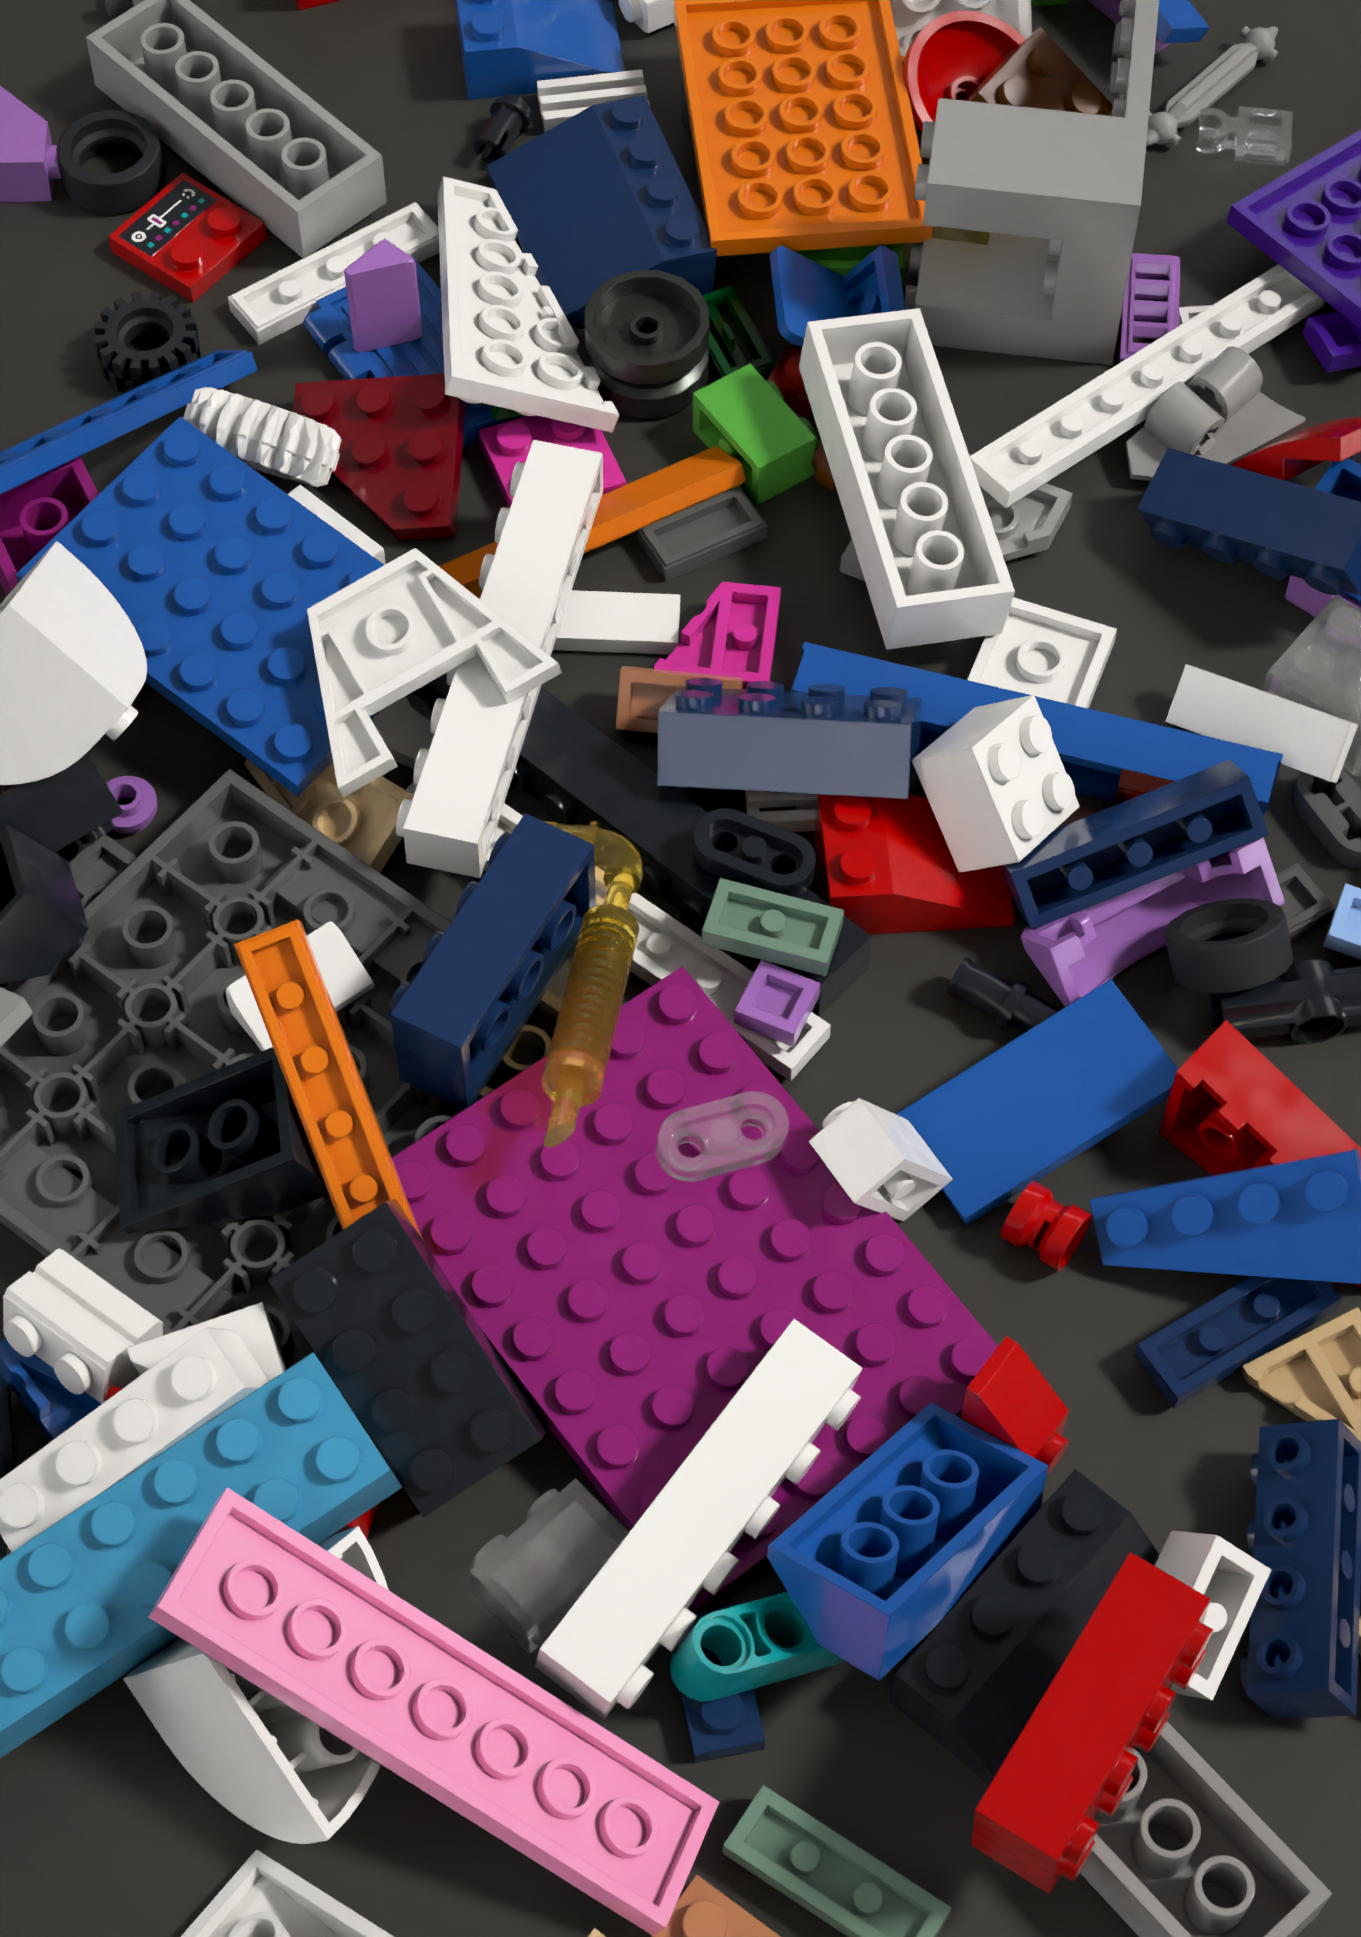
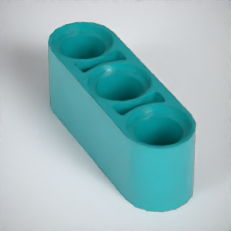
[670,1592,845,1702]

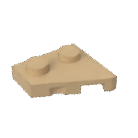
[1242,1307,1361,1442]

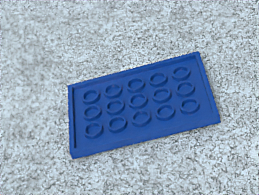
[16,416,384,797]

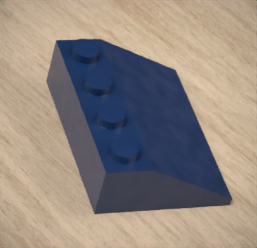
[487,95,717,327]

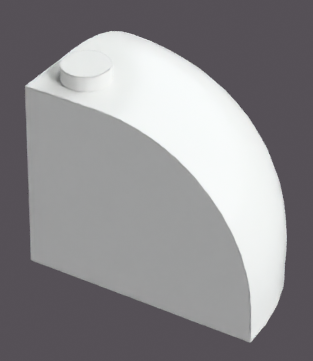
[0,541,147,785]
[123,1526,388,1844]

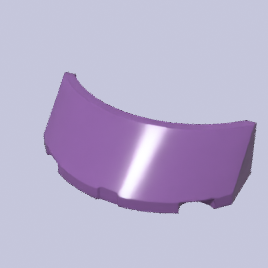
[1021,837,1285,1007]

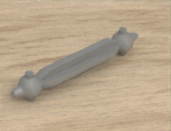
[1146,26,1279,146]

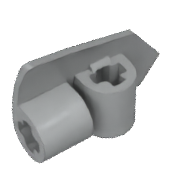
[1125,346,1306,481]

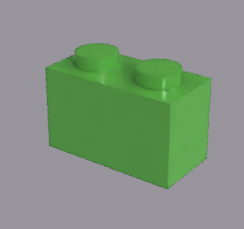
[693,364,818,505]

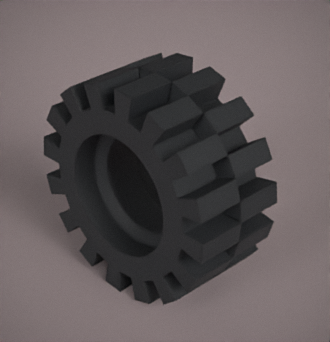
[94,291,202,392]

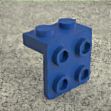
[770,245,905,347]

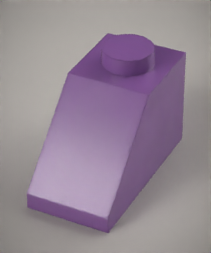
[0,86,62,202]

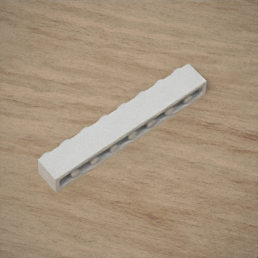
[396,440,603,878]

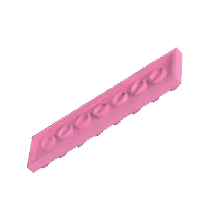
[148,1488,719,1936]

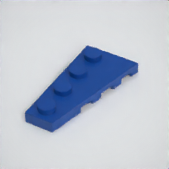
[1089,1148,1361,1284]

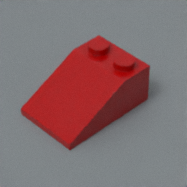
[815,794,1015,935]

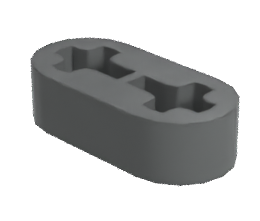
[1292,768,1361,869]

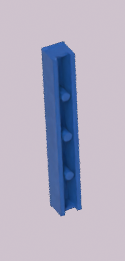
[791,642,1283,818]

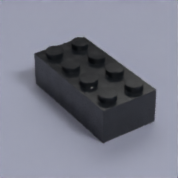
[268,1199,547,1518]

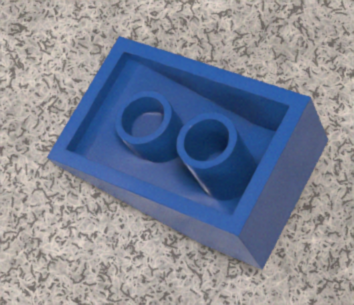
[455,0,625,100]

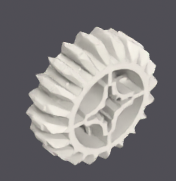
[183,387,341,487]

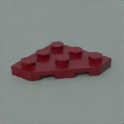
[293,373,466,540]

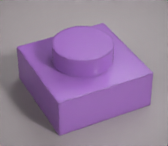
[734,960,820,1047]

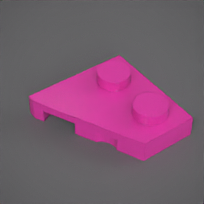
[654,582,781,690]

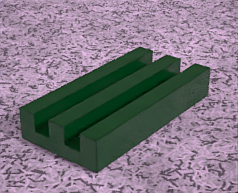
[702,286,777,381]

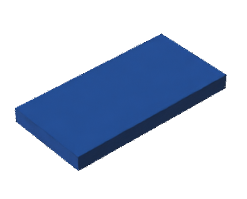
[896,979,1178,1226]

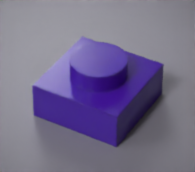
[1302,312,1361,373]

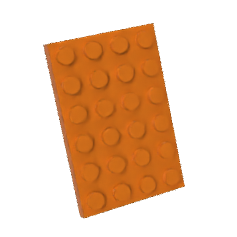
[673,0,935,256]

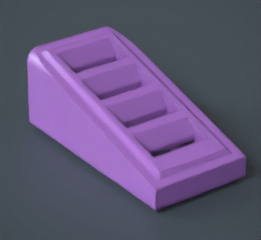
[1119,253,1180,363]

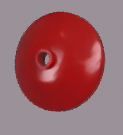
[903,10,1025,132]

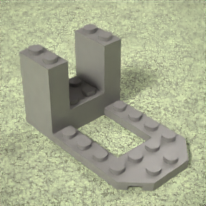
[904,0,1159,365]

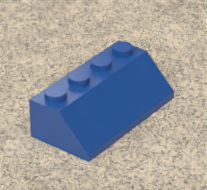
[767,1402,1048,1681]

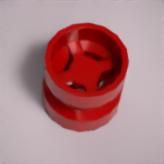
[1000,1181,1092,1272]

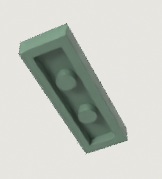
[722,1785,951,1937]

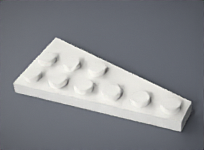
[437,176,619,433]

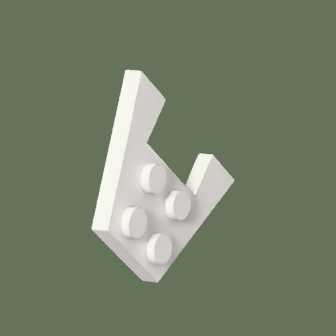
[307,548,562,798]

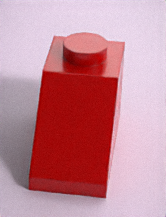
[960,1336,1069,1475]

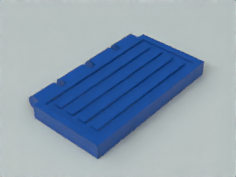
[303,255,525,447]

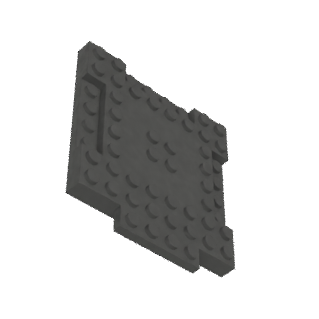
[0,769,595,1379]

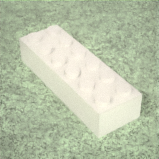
[799,308,1015,650]

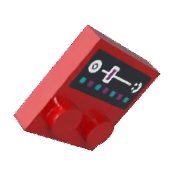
[108,172,267,303]

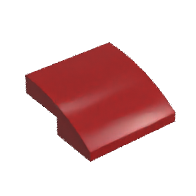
[1231,417,1361,481]

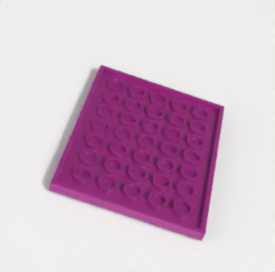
[392,966,998,1612]

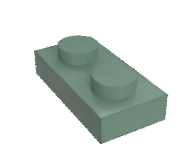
[702,878,844,976]

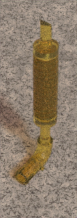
[541,820,643,1147]

